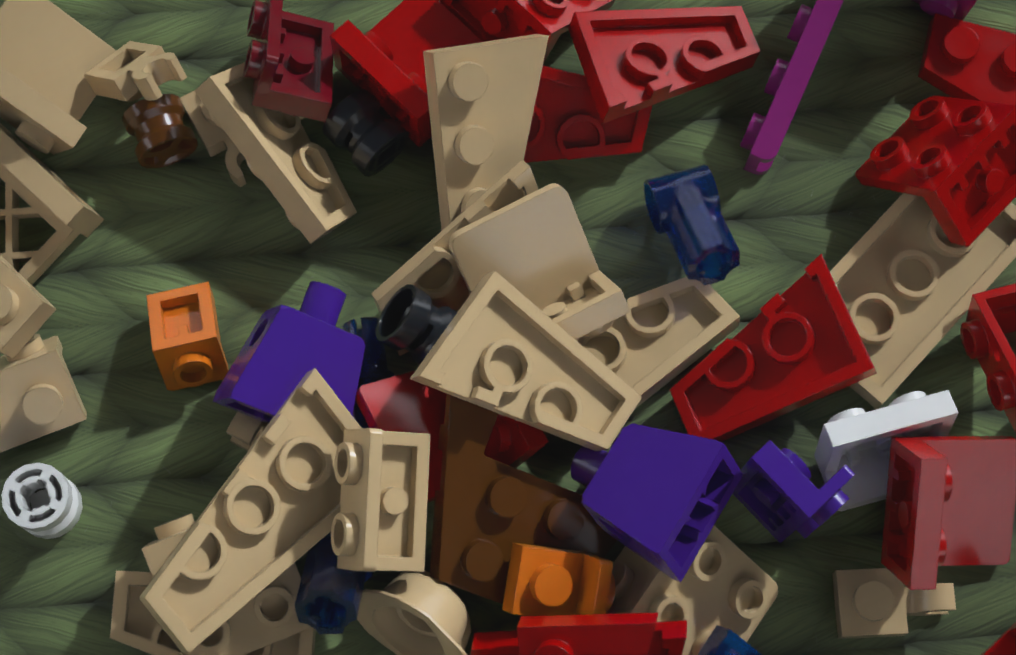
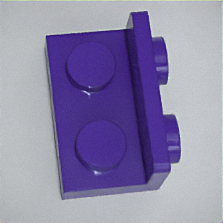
[732,440,855,543]

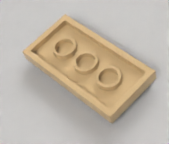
[830,193,1016,409]

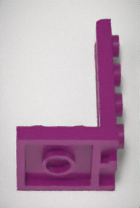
[740,0,977,175]

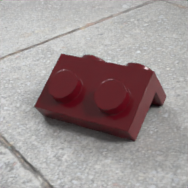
[243,0,334,122]

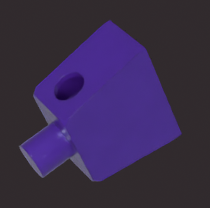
[213,281,365,424]
[571,423,743,583]

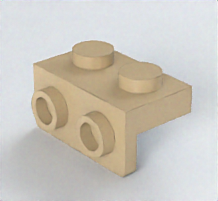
[0,334,87,453]
[331,428,430,572]

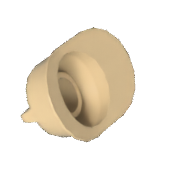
[352,570,471,655]

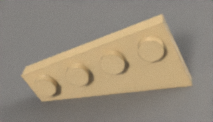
[139,368,361,653]

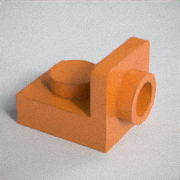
[146,281,229,391]
[502,543,616,616]

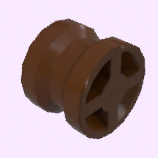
[122,94,198,168]

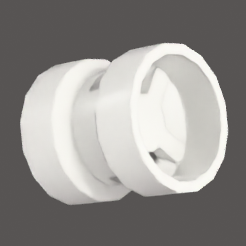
[1,463,83,539]

